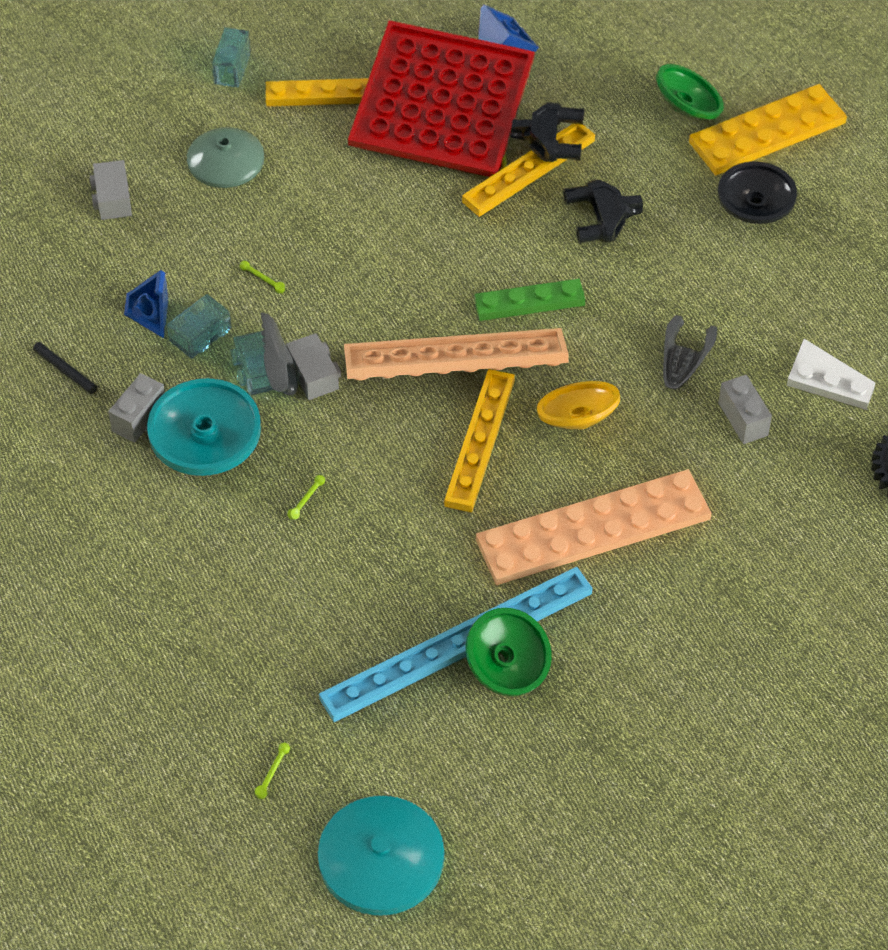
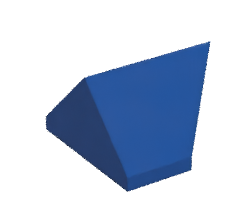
[124,270,169,339]

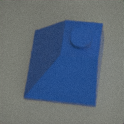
[479,5,539,52]

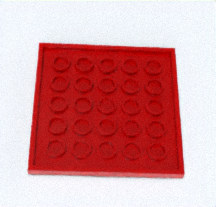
[348,20,535,177]

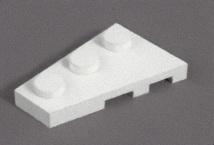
[787,339,876,410]

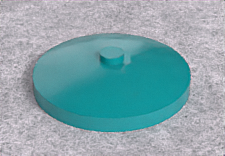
[147,378,261,476]
[318,796,444,915]

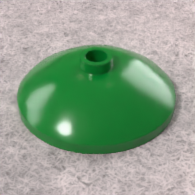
[656,64,724,120]
[465,608,552,696]

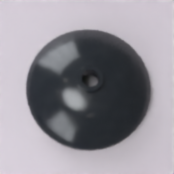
[718,161,797,224]

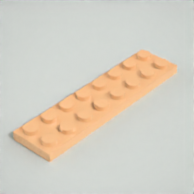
[344,328,568,380]
[476,469,712,586]

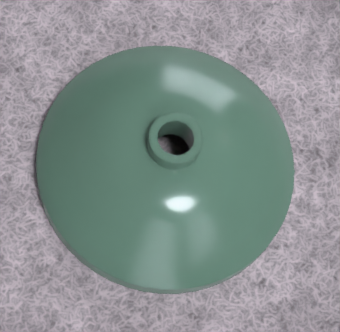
[187,127,264,188]

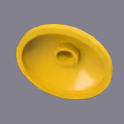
[537,381,620,430]

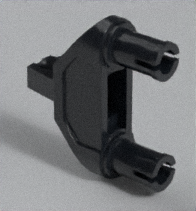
[511,102,584,162]
[563,179,643,244]

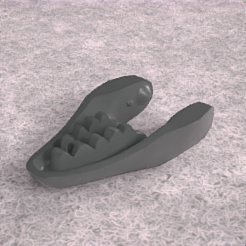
[261,313,298,395]
[663,315,717,389]

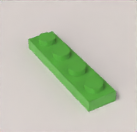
[474,279,585,321]

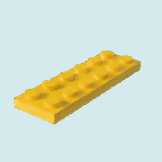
[689,84,847,176]

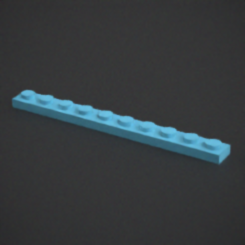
[319,567,592,722]

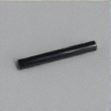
[33,342,98,394]

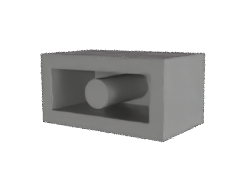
[89,160,132,220]
[286,333,341,400]
[108,373,165,443]
[718,375,772,444]

